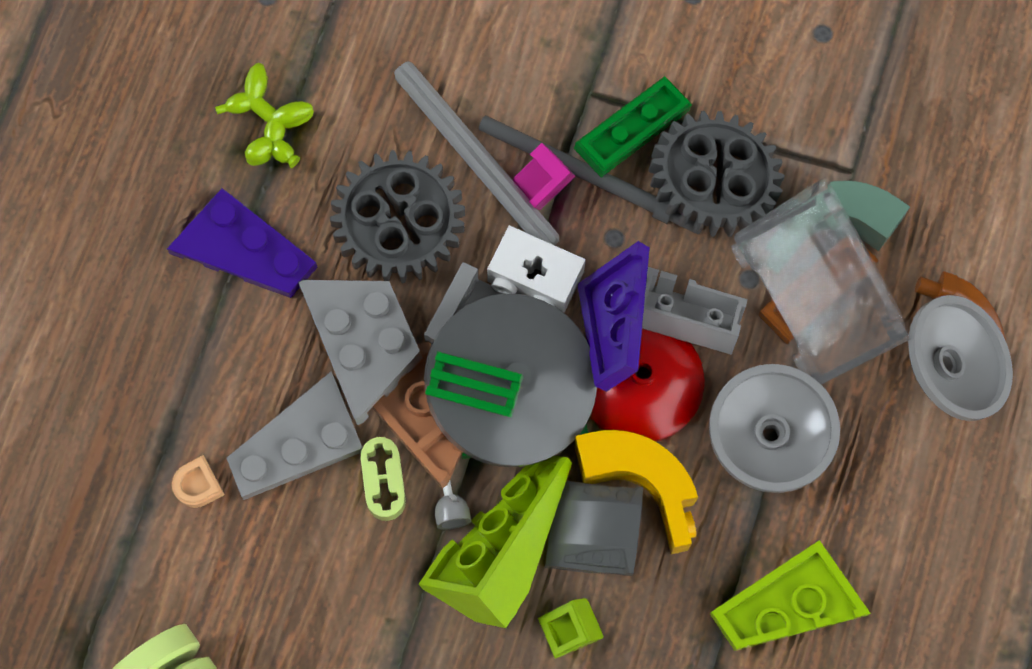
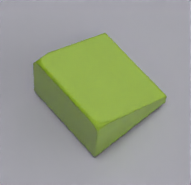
[538,598,603,659]

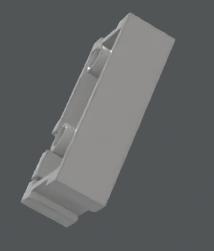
[642,267,748,355]

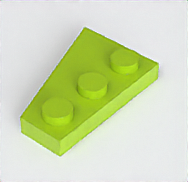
[710,540,871,651]

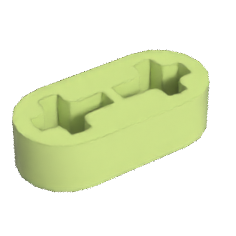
[361,437,406,521]

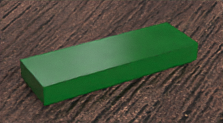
[574,76,692,178]

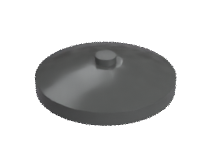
[424,294,597,467]

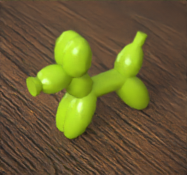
[215,63,314,168]

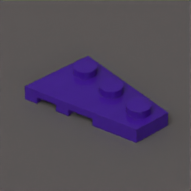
[167,188,318,298]
[577,241,650,392]

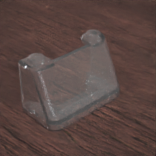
[731,177,911,385]

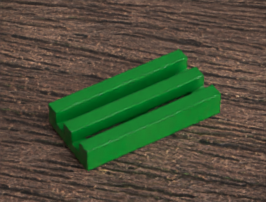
[425,351,523,418]

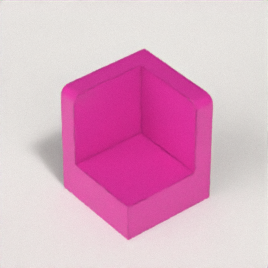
[513,143,575,210]

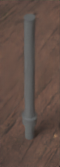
[479,115,704,235]

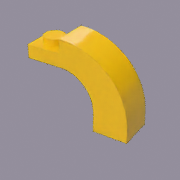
[574,430,698,554]

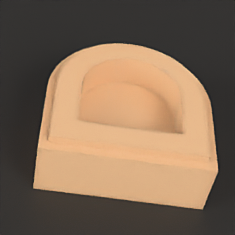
[172,455,225,508]

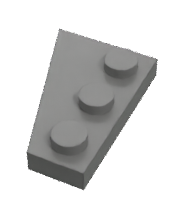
[227,371,363,500]

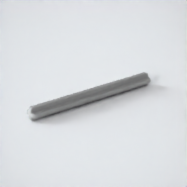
[394,61,559,245]

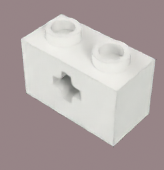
[487,225,586,313]

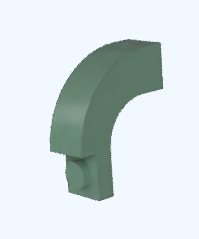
[763,181,910,275]

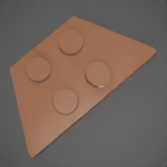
[372,341,463,489]

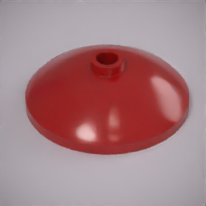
[590,328,705,442]

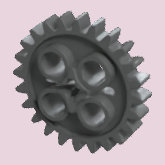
[649,111,785,237]
[330,150,465,283]

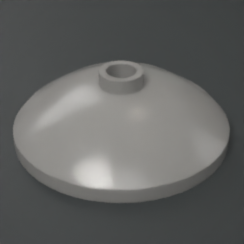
[908,295,1013,421]
[709,364,840,493]

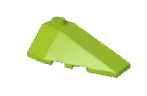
[419,456,572,628]

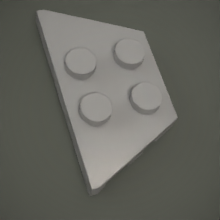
[298,280,422,425]

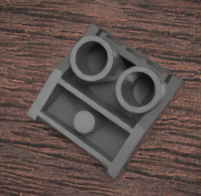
[545,481,643,576]

